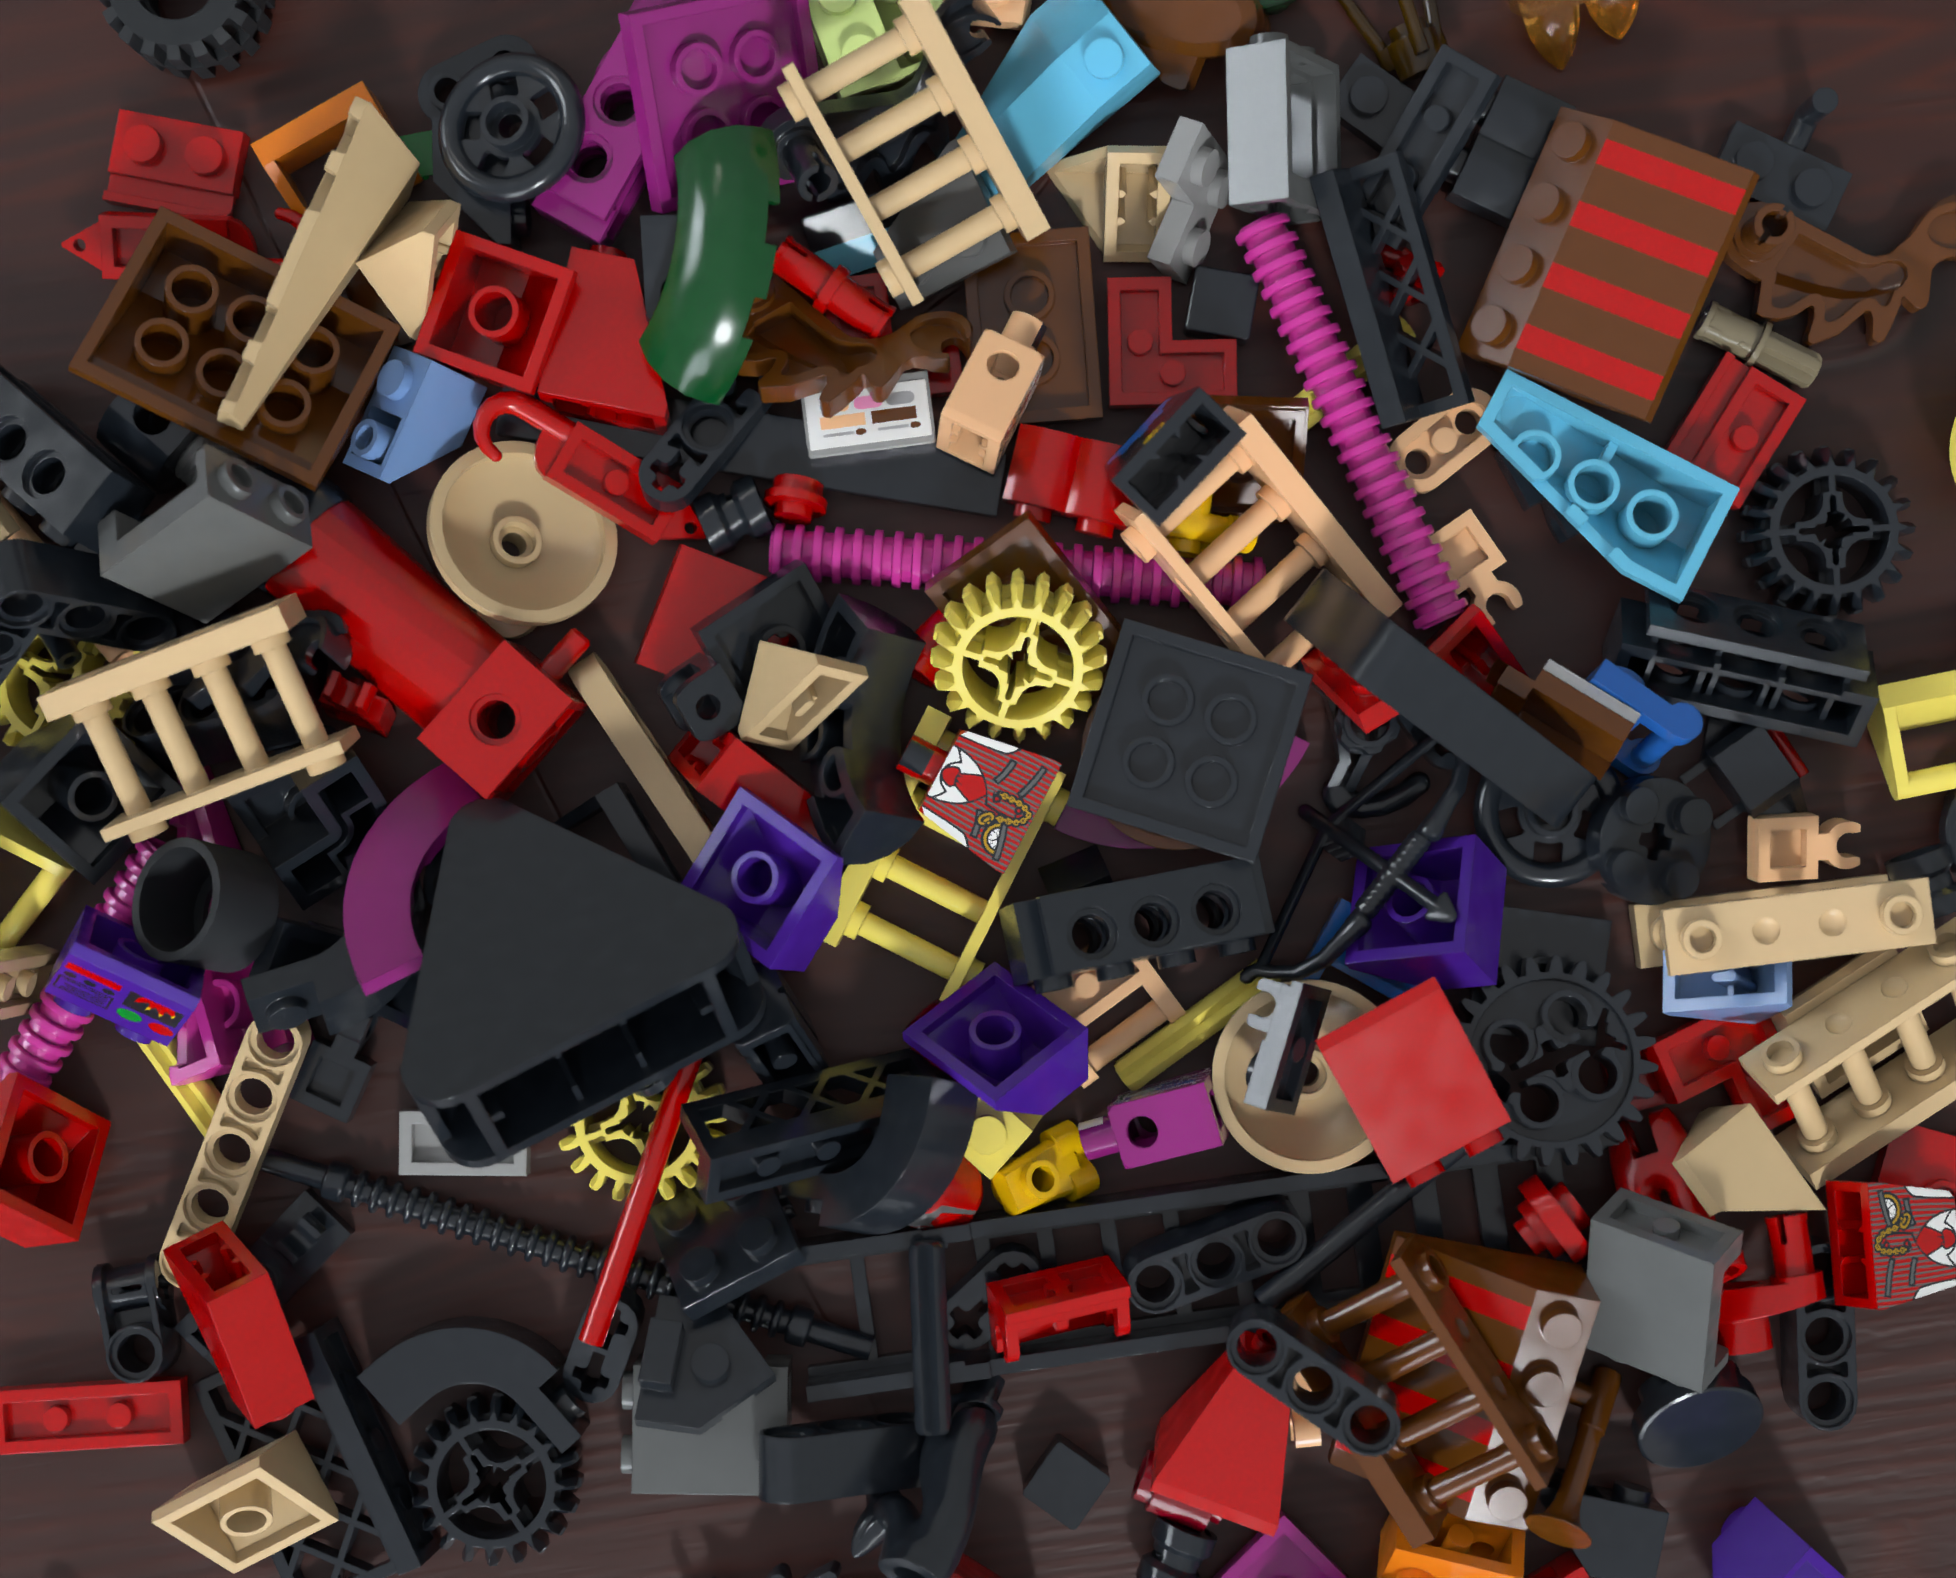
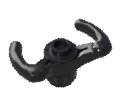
[1296,646,1431,819]

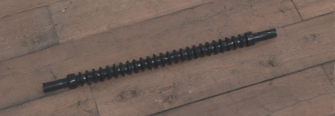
[260,1147,875,1361]

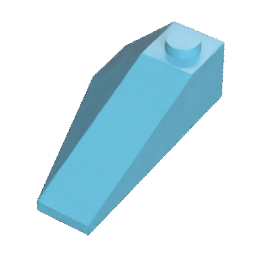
[956,0,1161,197]
[1476,369,1740,604]

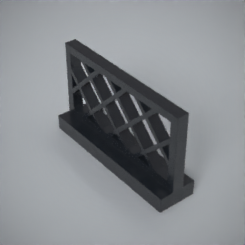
[192,1316,441,1578]

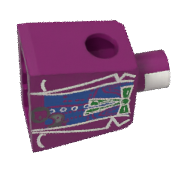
[1078,1066,1230,1169]

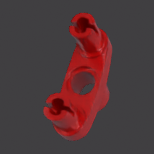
[1717,1212,1827,1356]

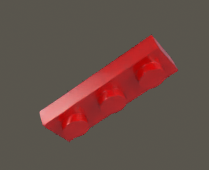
[0,1375,191,1455]

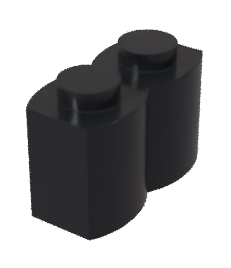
[1444,74,1576,229]

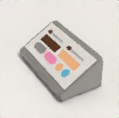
[801,369,936,459]

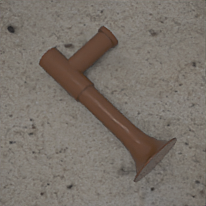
[1525,1366,1622,1549]

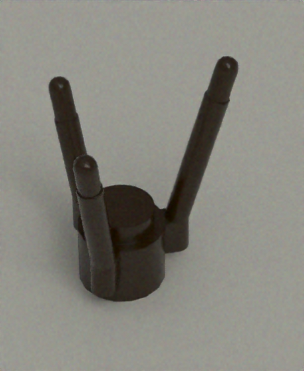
[1337,0,1448,83]

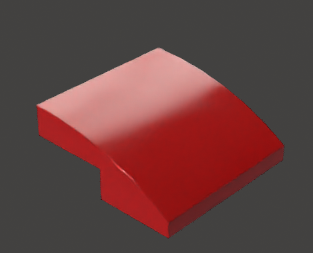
[634,544,789,675]

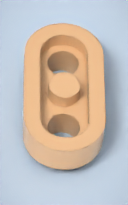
[1389,388,1492,495]

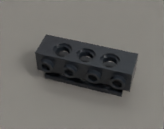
[0,364,157,554]
[1602,587,1879,748]
[998,856,1275,994]

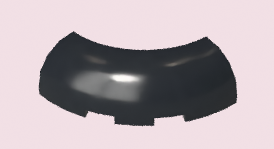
[800,593,926,865]

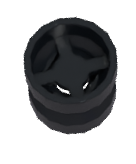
[692,474,775,557]
[1884,843,1956,919]
[1136,1515,1218,1578]

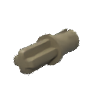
[1693,300,1822,388]

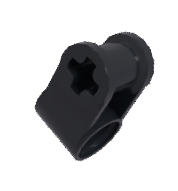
[91,1252,181,1383]

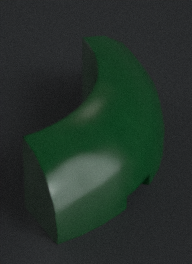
[638,125,780,405]

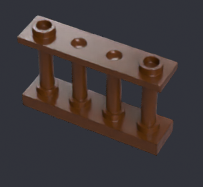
[1280,1234,1559,1549]

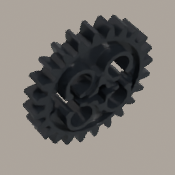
[1458,955,1658,1167]

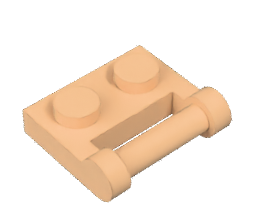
[1030,943,1186,1089]

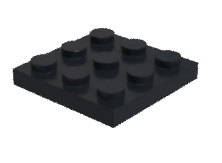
[1066,618,1313,864]

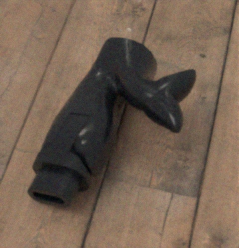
[851,1375,1005,1578]

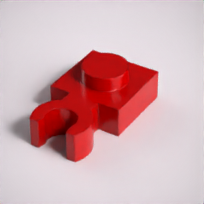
[319,670,397,738]

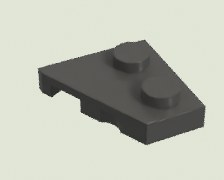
[873,138,1018,310]

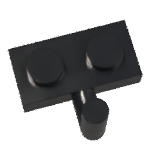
[1716,87,1853,232]

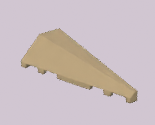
[217,96,420,431]

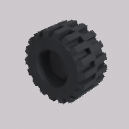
[99,0,275,79]

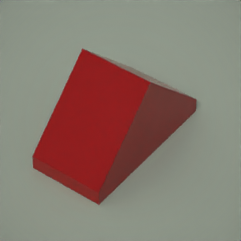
[1424,603,1529,696]

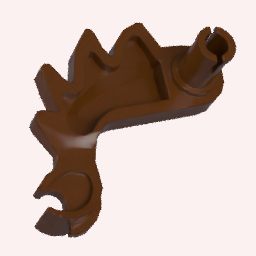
[1103,0,1271,92]
[1723,195,1956,348]
[738,273,973,418]

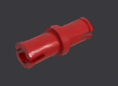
[773,235,897,339]

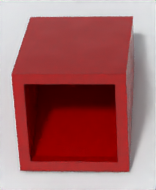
[1315,976,1511,1189]

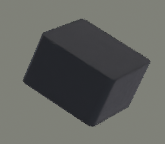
[1183,266,1259,346]
[1023,1434,1110,1530]

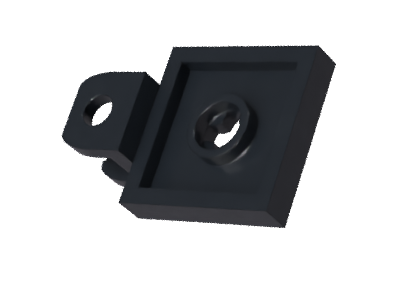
[657,559,830,741]

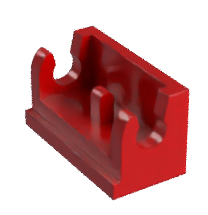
[986,1255,1131,1363]

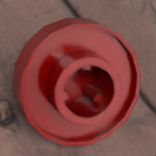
[1513,1173,1591,1264]

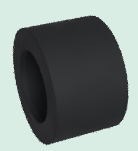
[132,837,279,973]

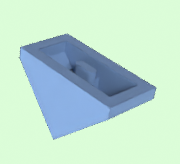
[1663,950,1792,1024]

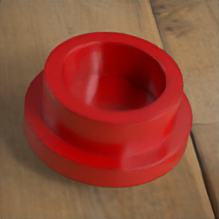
[763,474,828,525]

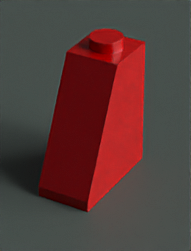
[537,245,672,435]
[667,729,821,841]
[163,1220,315,1429]

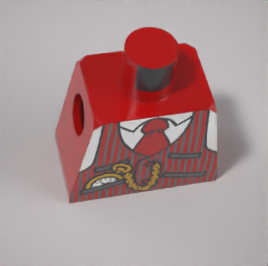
[896,729,1062,874]
[1826,1180,1956,1310]

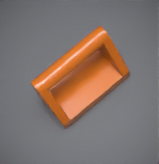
[250,81,423,215]

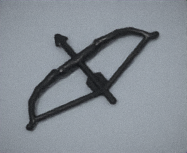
[1240,735,1470,984]

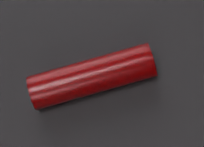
[1766,729,1809,778]

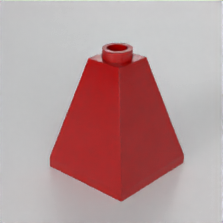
[1150,1328,1290,1537]

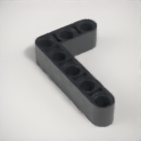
[0,539,177,686]
[1283,567,1597,829]

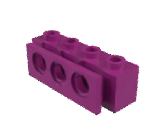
[532,0,679,247]

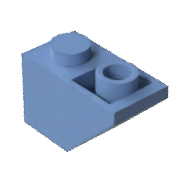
[342,345,487,483]

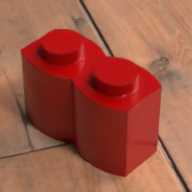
[1003,423,1134,539]

